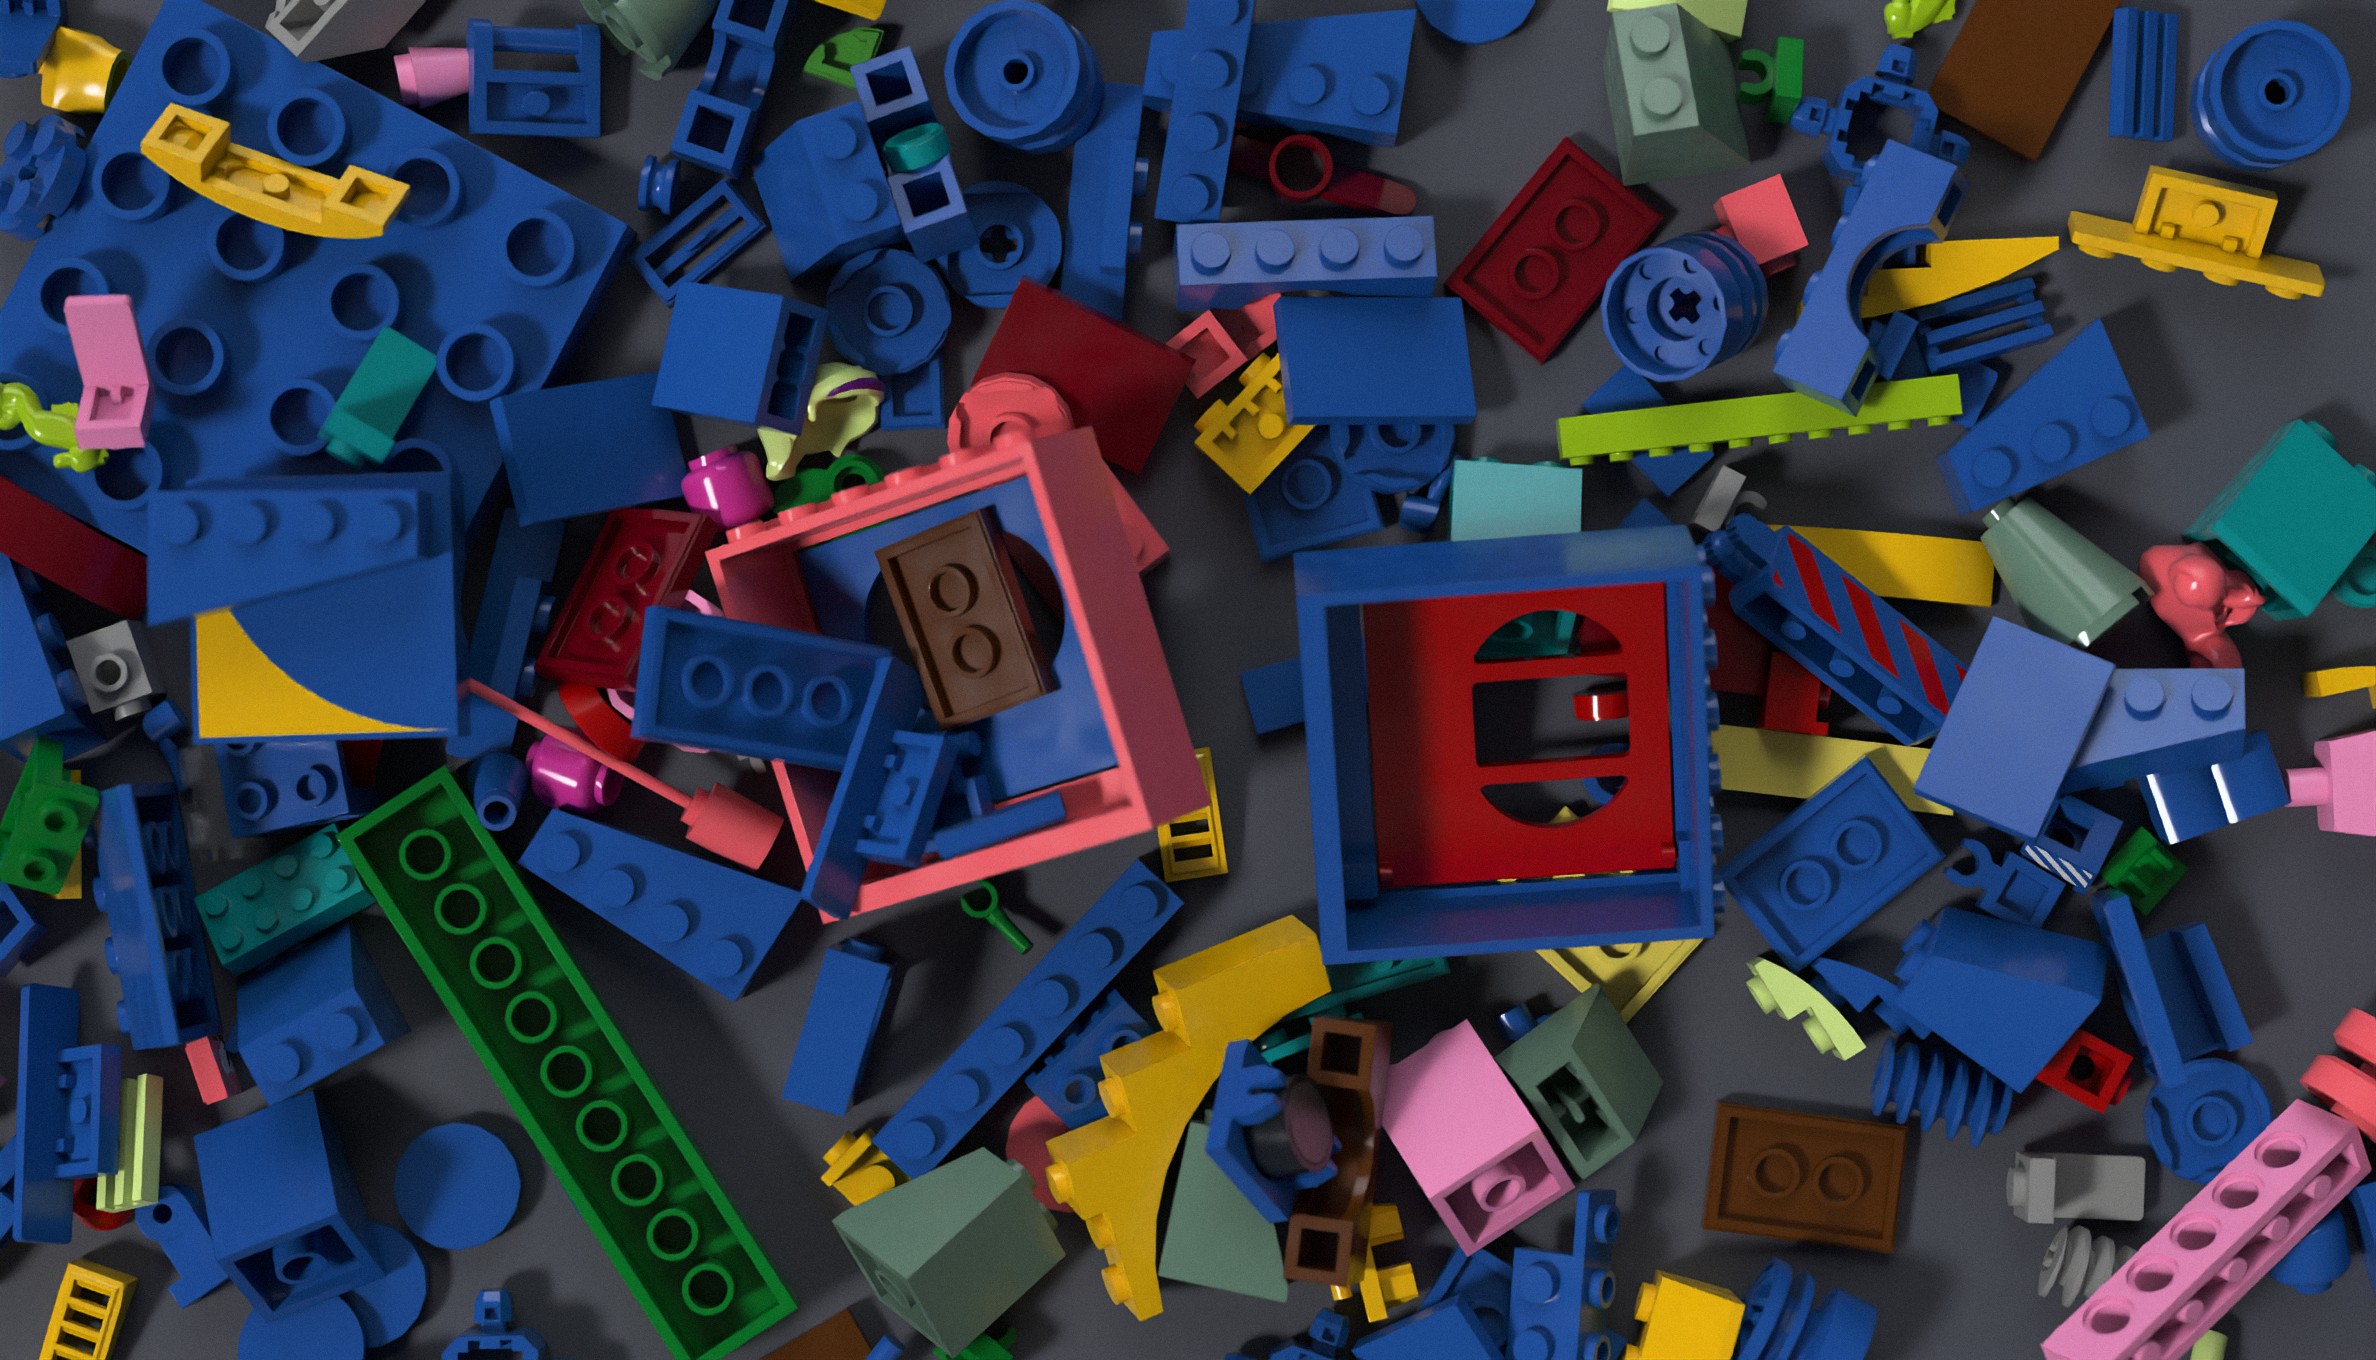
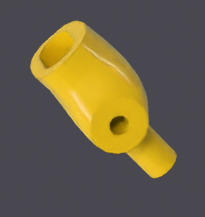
[37,26,132,115]

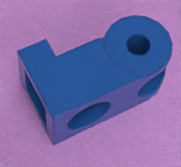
[135,1183,231,1309]

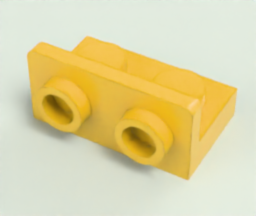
[1194,352,1317,496]

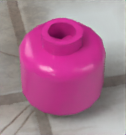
[681,443,775,543]
[525,725,625,816]

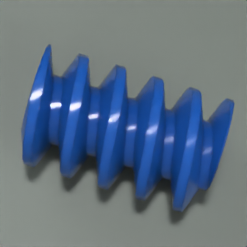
[1870,1036,2014,1149]

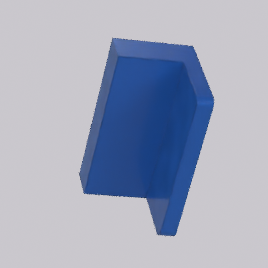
[2143,920,2253,1063]

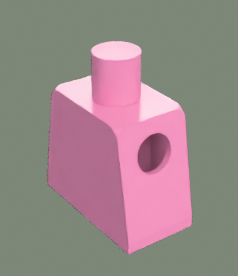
[2281,727,2376,837]

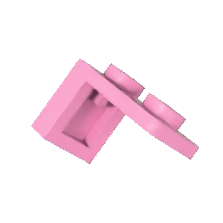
[64,295,156,449]

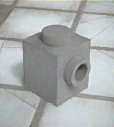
[66,620,167,722]

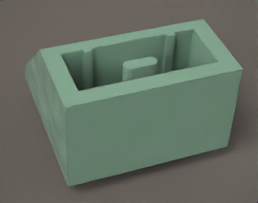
[1493,983,1664,1180]

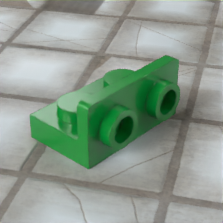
[0,735,99,895]

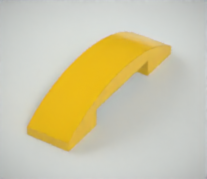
[141,103,410,239]
[1766,524,1994,607]

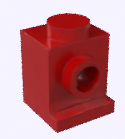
[1755,650,1831,736]
[2034,1028,2133,1114]

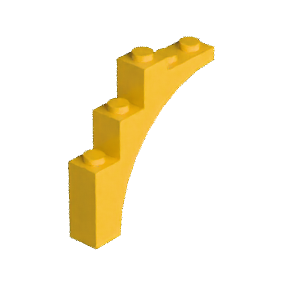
[1044,914,1332,1322]

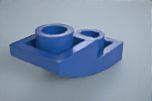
[1807,956,1933,1040]

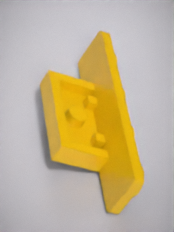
[2067,165,2326,300]

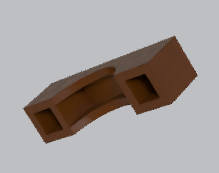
[1283,1014,1394,1288]

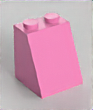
[1382,1019,1575,1257]

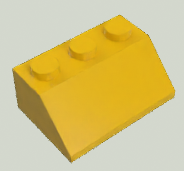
[1620,1269,1746,1360]

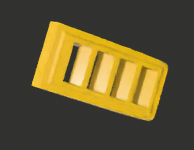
[1157,747,1228,882]
[39,1257,139,1360]

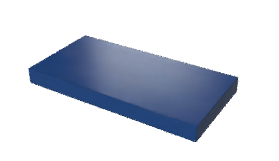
[631,605,893,772]

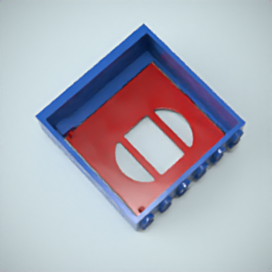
[1293,524,1725,965]

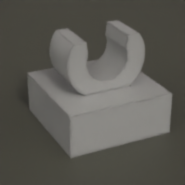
[1688,465,1767,535]

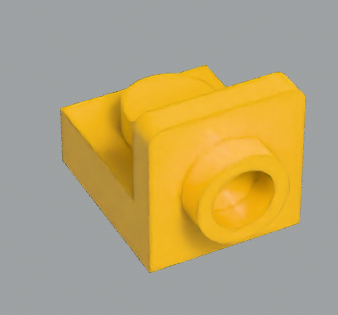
[820,1127,912,1206]

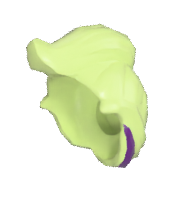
[757,362,886,481]

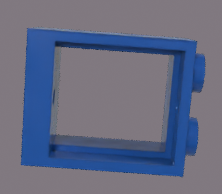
[781,935,899,1117]

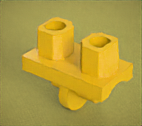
[1330,1203,1419,1323]

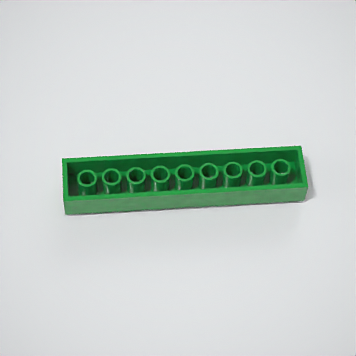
[335,765,801,1360]

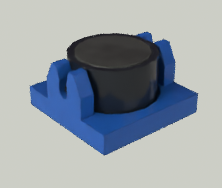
[1204,1039,1342,1224]

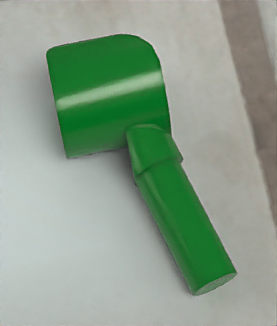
[961,879,1034,955]

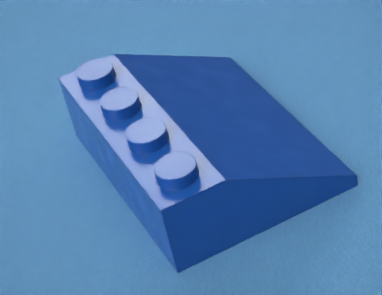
[84,782,223,1050]

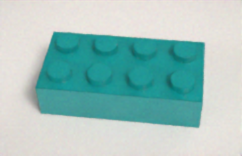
[194,823,377,976]

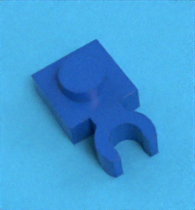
[1942,838,2066,929]

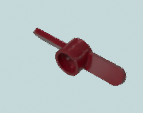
[1230,128,1417,218]

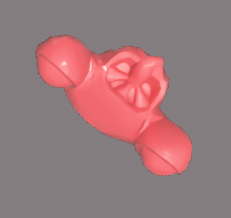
[2138,541,2268,669]

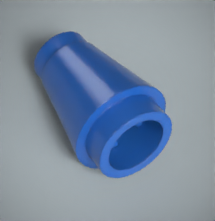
[466,752,531,831]

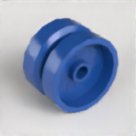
[944,0,1105,156]
[2189,19,2352,172]

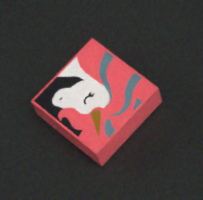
[185,1032,242,1105]

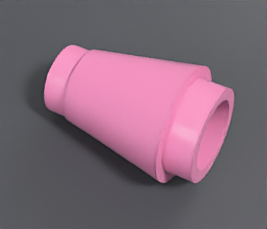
[393,47,469,110]

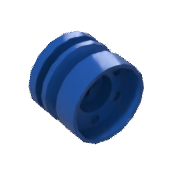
[1601,231,1769,382]
[1731,1257,1877,1360]

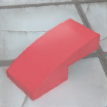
[1165,293,1284,399]

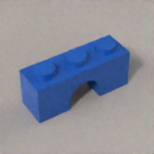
[670,0,800,180]
[850,46,980,264]

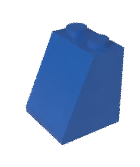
[749,100,909,283]
[1893,906,2109,1094]
[237,920,412,1107]
[193,1090,386,1323]

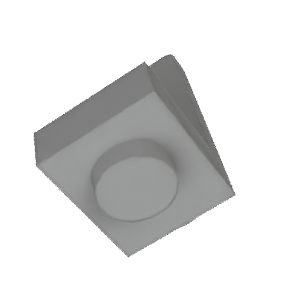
[2006,1151,2146,1224]

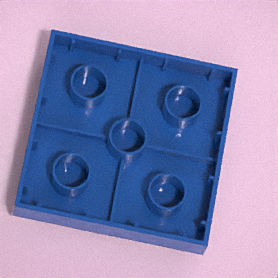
[0,0,638,558]

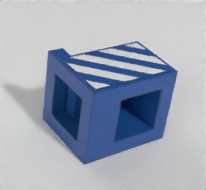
[2018,794,2123,896]

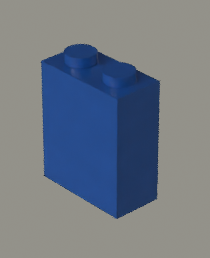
[651,281,829,436]

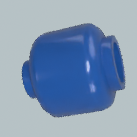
[2269,1207,2351,1294]

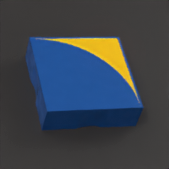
[185,472,471,745]

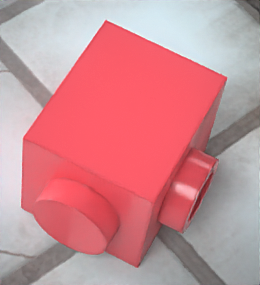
[1713,174,1809,279]

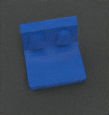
[214,740,380,839]
[1021,981,1157,1130]

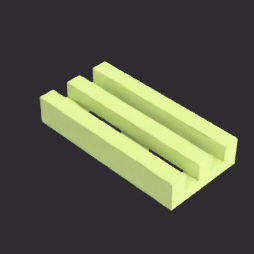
[96,1073,163,1213]

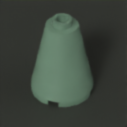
[580,0,720,81]
[1980,496,2156,653]

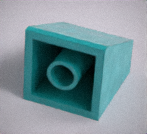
[2182,419,2376,621]
[1446,457,1583,658]

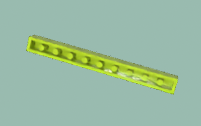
[1555,374,1963,467]

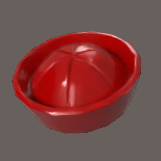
[558,682,648,764]

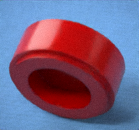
[1572,687,1628,721]

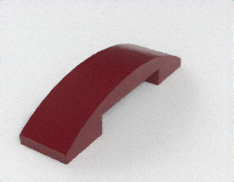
[0,472,148,621]

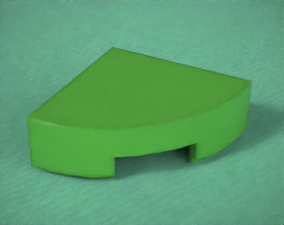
[803,27,886,91]

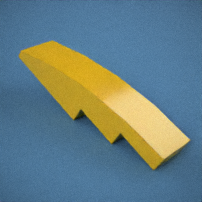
[1795,236,2059,323]

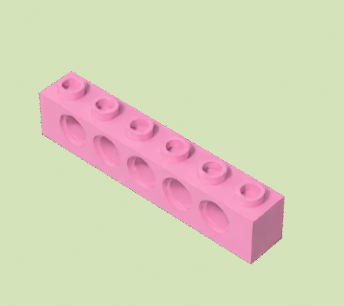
[2041,1099,2372,1360]

